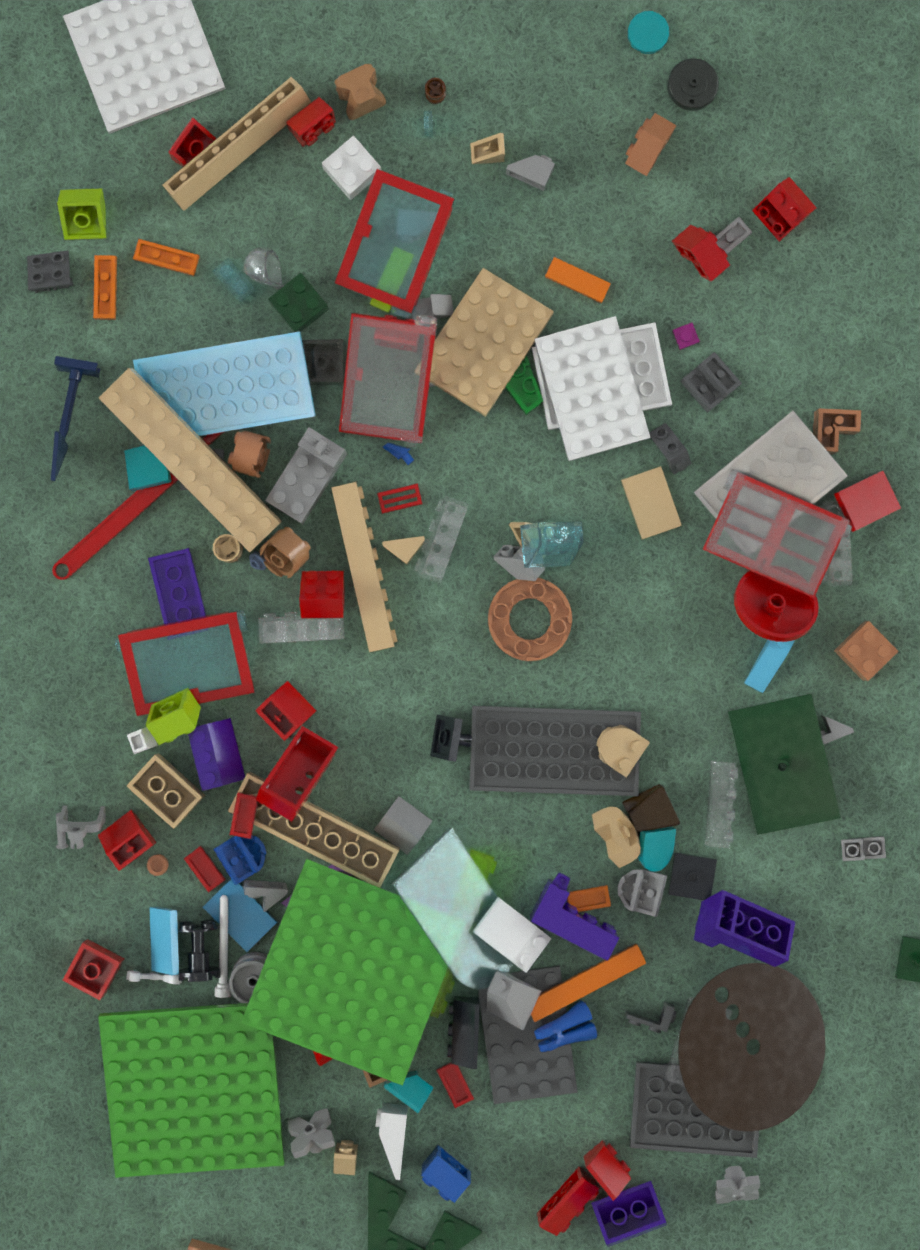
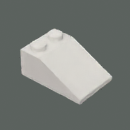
[472,897,552,973]
[375,1103,408,1180]

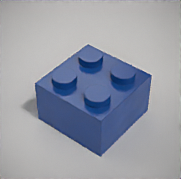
[421,1145,471,1203]

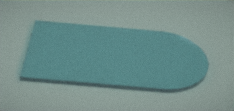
[392,828,513,989]

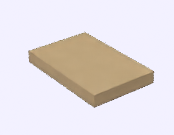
[621,466,682,540]

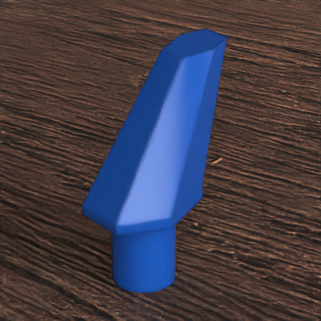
[383,443,414,465]

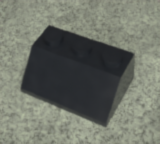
[447,996,479,1069]

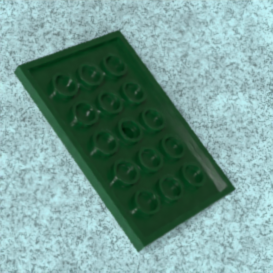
[728,693,841,835]

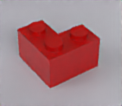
[672,225,730,281]

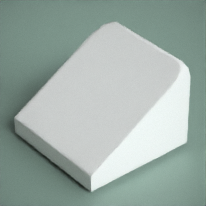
[127,727,158,754]

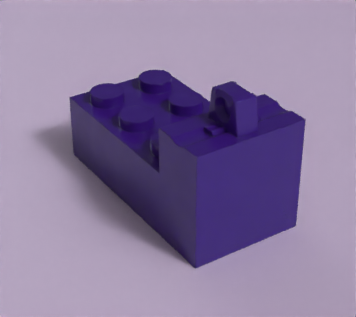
[530,872,619,961]
[694,890,795,967]

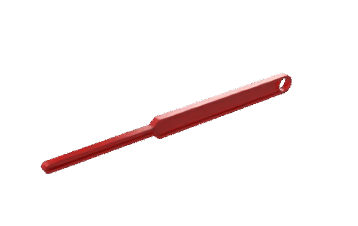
[52,432,224,580]

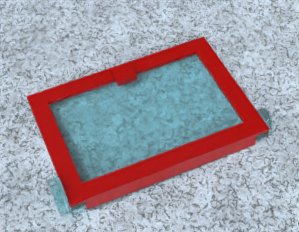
[335,169,455,319]
[115,610,255,716]

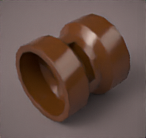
[425,78,446,104]

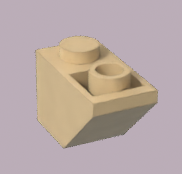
[334,1140,358,1175]

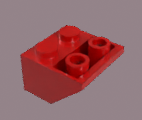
[286,97,336,147]
[752,177,817,242]
[255,681,317,741]
[98,809,157,871]

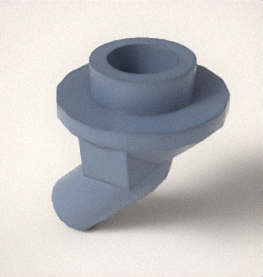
[249,541,267,570]

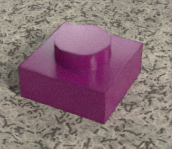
[672,323,700,350]

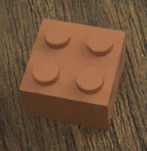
[834,621,899,681]

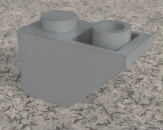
[494,545,545,581]

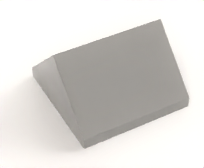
[374,796,432,855]

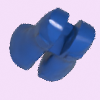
[534,1000,597,1052]

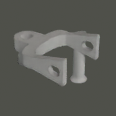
[56,806,106,849]

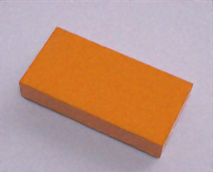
[567,885,611,912]

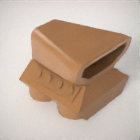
[334,64,386,120]

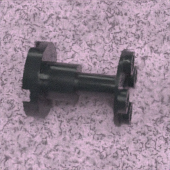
[178,920,221,982]

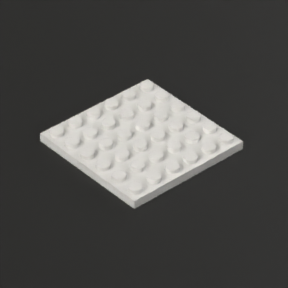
[63,0,226,134]

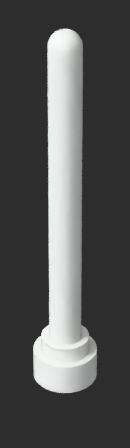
[215,895,232,998]

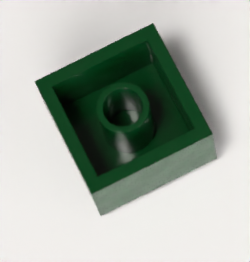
[268,273,329,332]

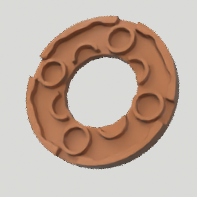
[488,578,572,661]

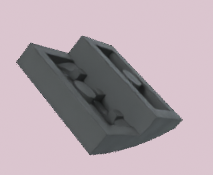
[680,352,742,413]

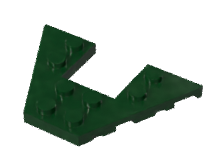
[368,1172,482,1250]

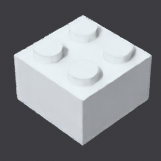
[322,135,382,200]

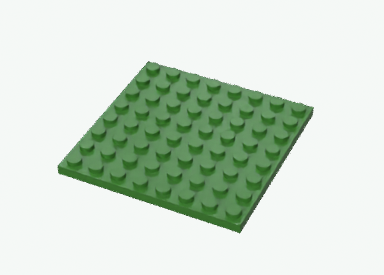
[241,859,465,1086]
[98,1003,285,1178]

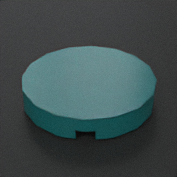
[627,11,669,54]

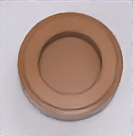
[147,854,169,876]

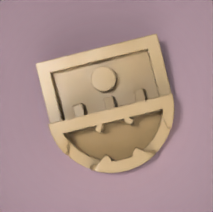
[597,725,650,777]

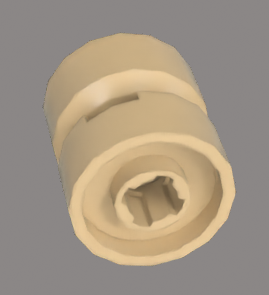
[213,534,243,563]

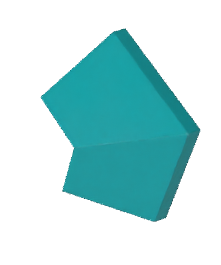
[384,1071,433,1113]

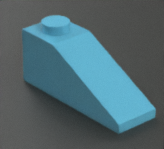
[744,640,795,693]

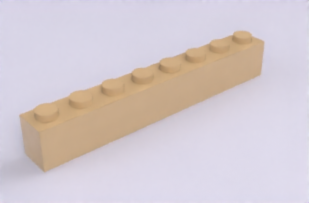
[163,77,311,211]
[332,482,398,652]

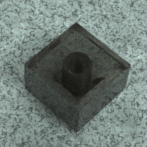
[302,339,347,385]

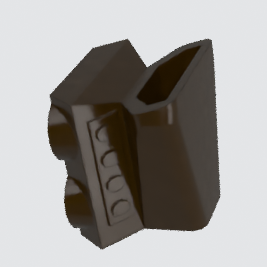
[622,784,680,839]

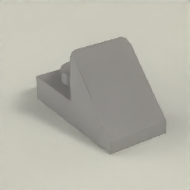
[412,294,454,322]
[821,716,854,744]
[243,880,288,912]

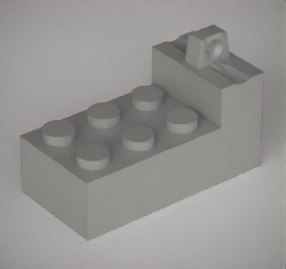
[265,427,347,525]

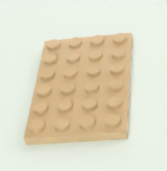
[415,268,554,417]

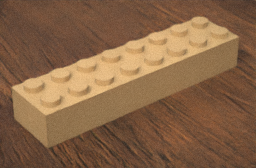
[228,772,400,888]

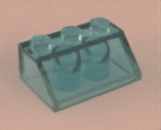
[520,522,584,568]

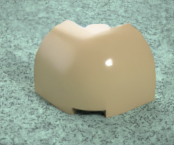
[592,807,641,868]

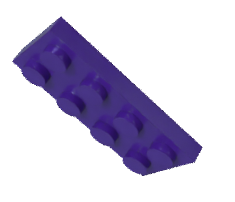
[148,548,210,640]

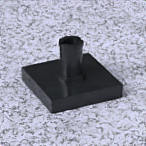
[430,714,472,762]

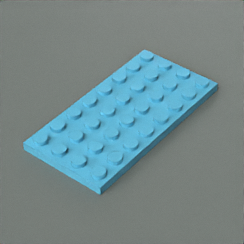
[133,331,316,436]

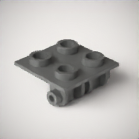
[27,250,73,293]

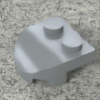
[618,869,667,917]

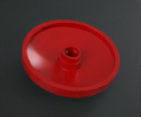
[734,565,819,642]

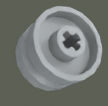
[229,952,267,1003]

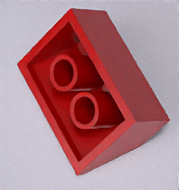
[537,1166,600,1236]

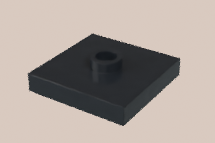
[668,852,717,900]

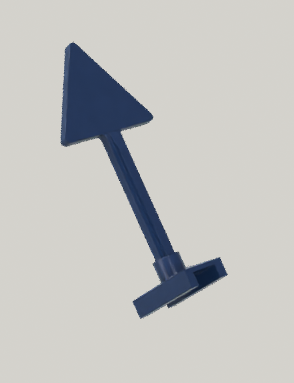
[51,356,100,481]

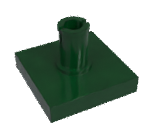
[895,936,920,983]

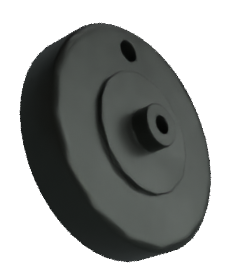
[667,58,719,111]

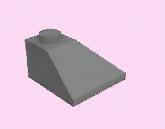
[487,971,541,1030]

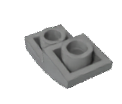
[841,836,886,861]

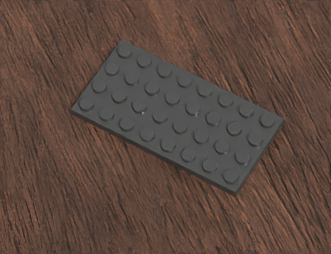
[469,706,641,796]

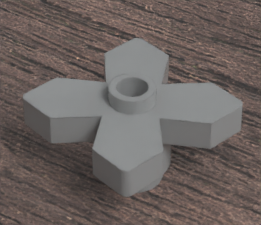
[288,1108,335,1158]
[715,1166,760,1204]

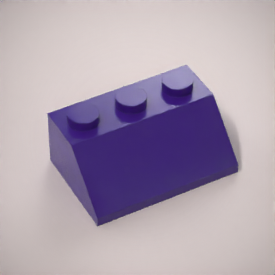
[188,718,245,791]
[591,1181,667,1247]

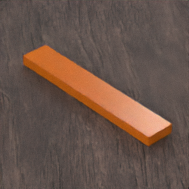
[531,944,646,1022]

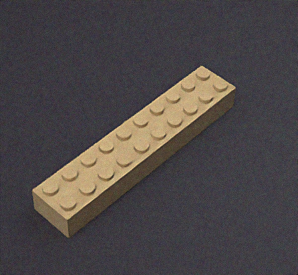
[99,368,282,552]

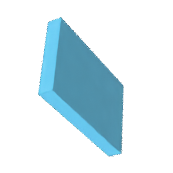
[150,907,179,975]

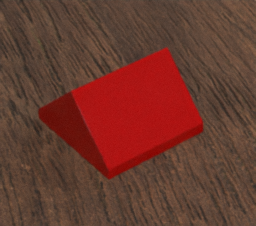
[168,118,217,167]

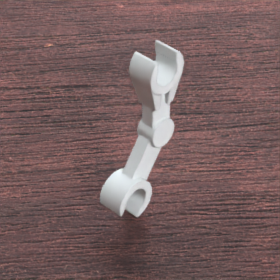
[126,971,182,984]

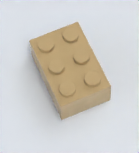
[127,753,206,829]

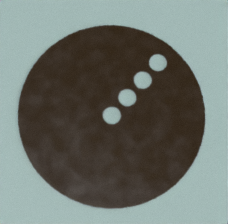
[678,963,826,1132]

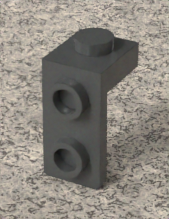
[649,423,692,474]
[625,1002,677,1033]

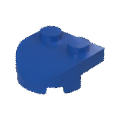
[213,836,266,885]

